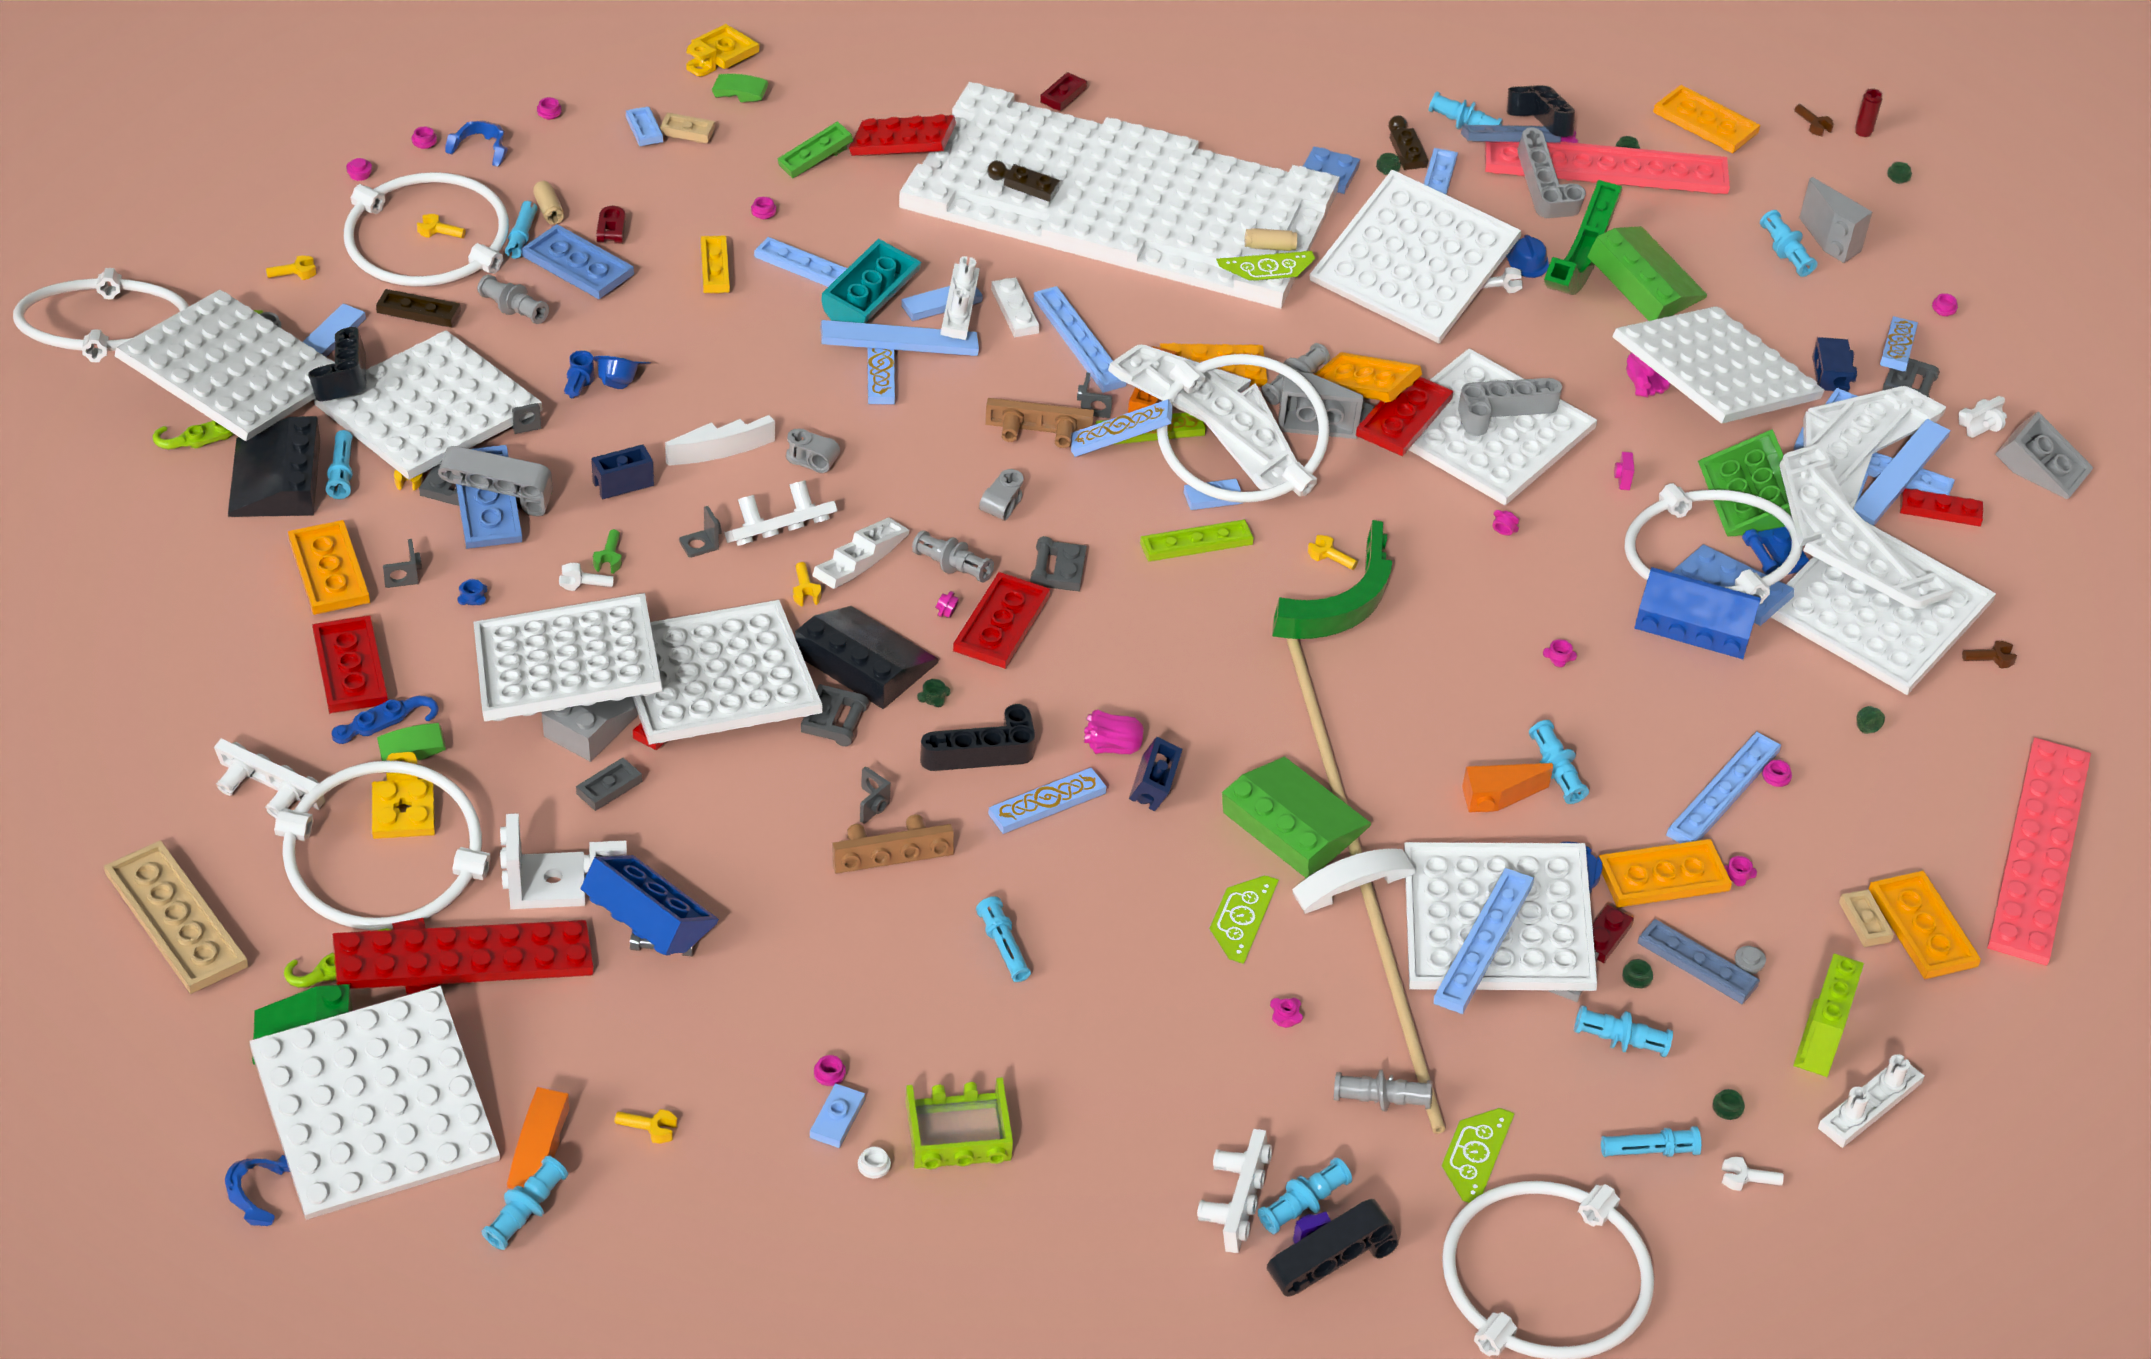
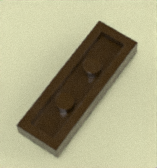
[376,289,461,328]

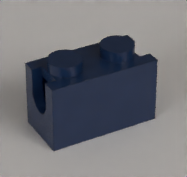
[1812,337,1857,392]
[591,444,654,500]
[1129,736,1183,811]

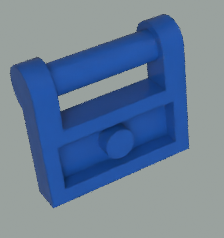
[1742,527,1809,575]

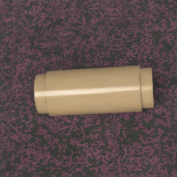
[534,181,564,225]
[1244,228,1297,251]

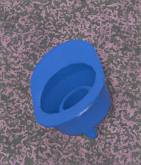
[1506,235,1549,278]
[593,356,651,389]

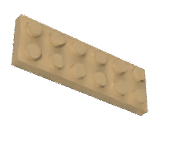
[104,840,248,994]

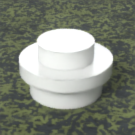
[858,1147,891,1179]

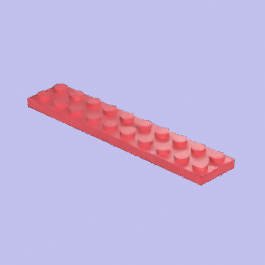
[1485,141,1730,194]
[1987,737,2091,966]

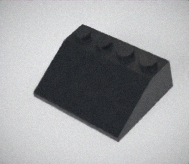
[228,416,320,517]
[795,606,939,709]

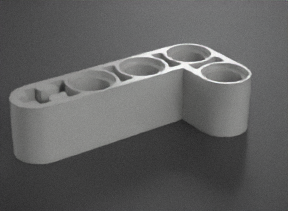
[1517,127,1586,218]
[1458,378,1562,436]
[438,446,553,516]

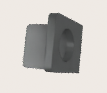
[1077,372,1112,418]
[512,403,541,434]
[679,506,722,558]
[383,539,422,588]
[860,767,891,824]

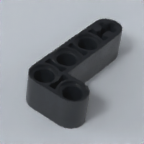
[1507,85,1575,137]
[308,327,366,401]
[920,704,1035,771]
[1267,1199,1399,1297]

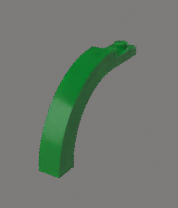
[1544,180,1622,295]
[1272,520,1392,639]

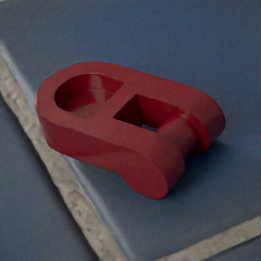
[596,206,625,244]

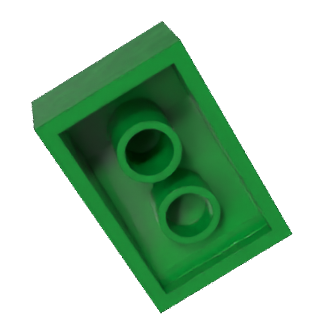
[252,984,353,1065]

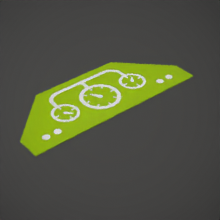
[1216,251,1315,281]
[1209,875,1279,964]
[1441,1108,1515,1203]

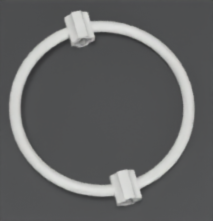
[344,172,509,287]
[13,268,189,362]
[1157,354,1329,503]
[1624,483,1803,604]
[274,761,491,930]
[1442,1181,1654,1359]

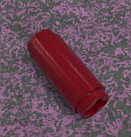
[1855,88,1882,137]

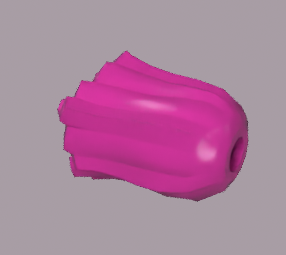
[1626,352,1670,398]
[1084,709,1144,754]

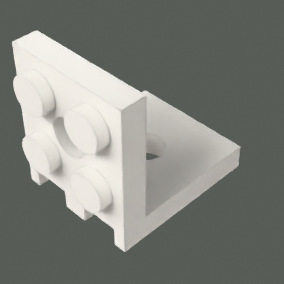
[500,813,585,910]

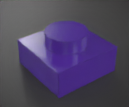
[1293,1211,1331,1243]

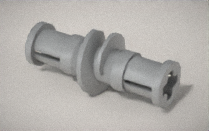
[477,274,549,324]
[1261,343,1330,405]
[912,530,994,583]
[1334,1070,1433,1112]

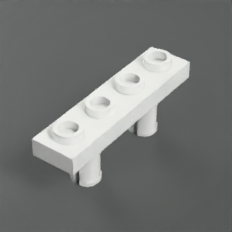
[940,256,980,340]
[724,480,837,546]
[214,738,326,818]
[1818,1054,1925,1148]
[1197,1129,1272,1253]

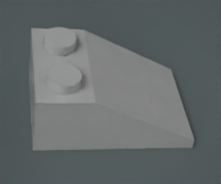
[1799,177,1872,263]
[1278,372,1363,439]
[1995,412,2094,499]
[541,697,639,762]

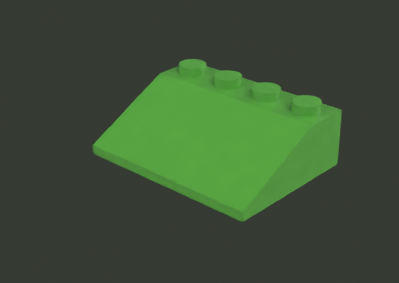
[1587,226,1708,321]
[1698,429,1792,537]
[1222,756,1371,878]

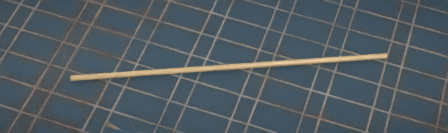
[1286,638,1445,1134]

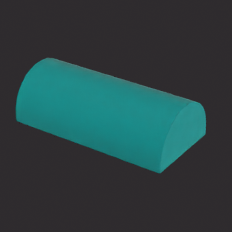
[821,238,921,323]

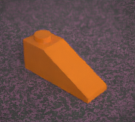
[1462,763,1553,812]

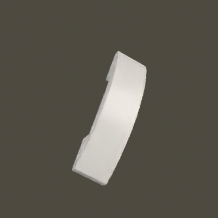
[1292,849,1415,914]

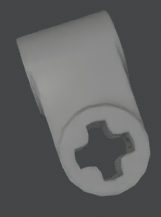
[786,429,840,473]
[979,469,1024,521]

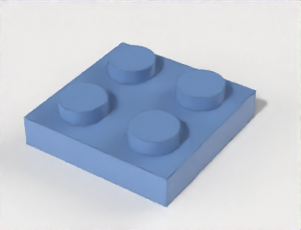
[1303,146,1360,194]

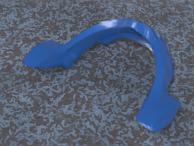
[445,121,508,167]
[225,1155,290,1226]

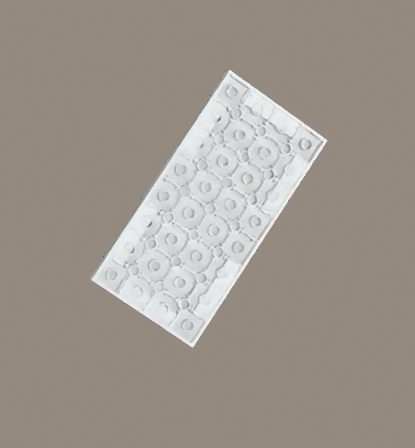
[899,82,1340,309]

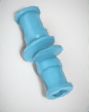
[1428,91,1503,129]
[1760,210,1818,277]
[1529,720,1589,804]
[1574,1005,1673,1057]
[481,1156,568,1250]
[1257,1157,1352,1234]

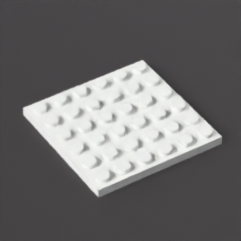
[1310,170,1521,344]
[114,289,335,441]
[1612,306,1825,424]
[314,330,543,480]
[1408,348,1597,506]
[1771,522,1996,695]
[473,593,663,722]
[632,600,822,745]
[1404,842,1597,991]
[249,986,500,1220]

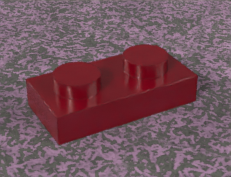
[1040,72,1087,111]
[1592,904,1634,963]

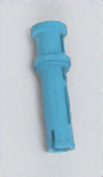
[325,430,353,499]
[976,896,1031,982]
[1601,1126,1701,1157]

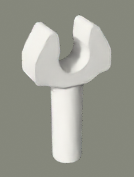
[1481,267,1523,294]
[559,563,613,591]
[1722,1157,1784,1191]

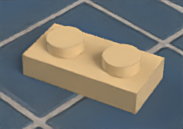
[660,112,715,143]
[1839,889,1894,947]

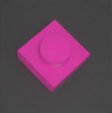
[1614,452,1634,490]

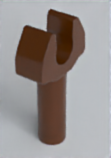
[1794,104,1834,137]
[1962,641,2017,669]

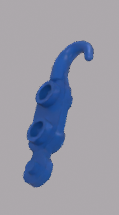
[331,695,439,744]

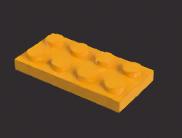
[1653,85,1760,153]
[1159,343,1267,387]
[1314,352,1423,402]
[288,520,370,615]
[1599,839,1732,908]
[1868,870,1981,980]

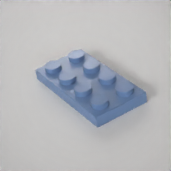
[522,224,634,299]
[456,445,522,549]
[1671,544,1794,626]

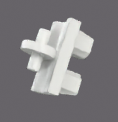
[1959,396,2007,438]

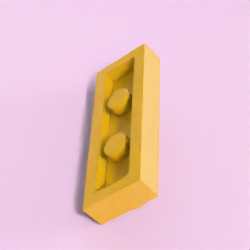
[701,236,729,293]

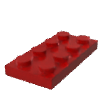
[849,114,956,156]
[1355,377,1453,456]
[953,572,1050,669]
[312,615,388,714]

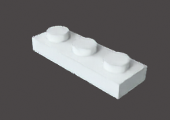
[991,277,1039,338]

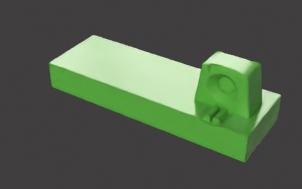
[777,121,853,178]

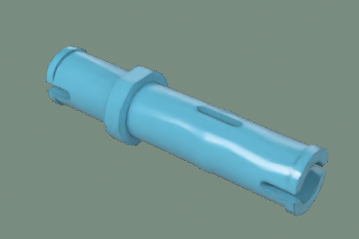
[505,201,538,259]

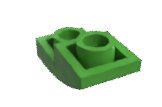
[712,74,769,102]
[377,723,446,761]

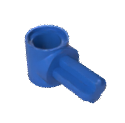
[564,350,594,399]

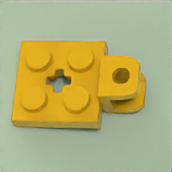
[686,24,759,77]
[372,752,435,839]

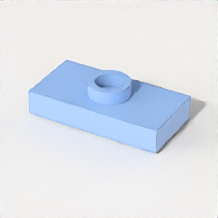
[626,107,663,146]
[1183,479,1243,510]
[810,1083,865,1148]

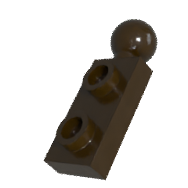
[1388,115,1428,170]
[987,160,1060,202]

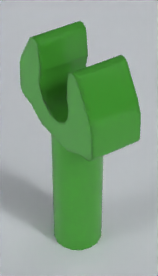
[593,529,622,574]

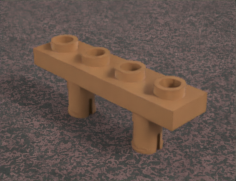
[985,398,1094,448]
[832,814,954,874]

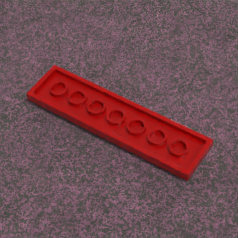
[332,920,594,989]

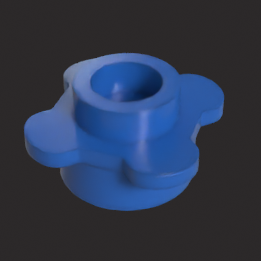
[457,579,487,605]

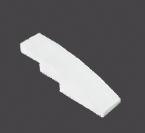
[665,415,775,466]
[813,517,910,589]

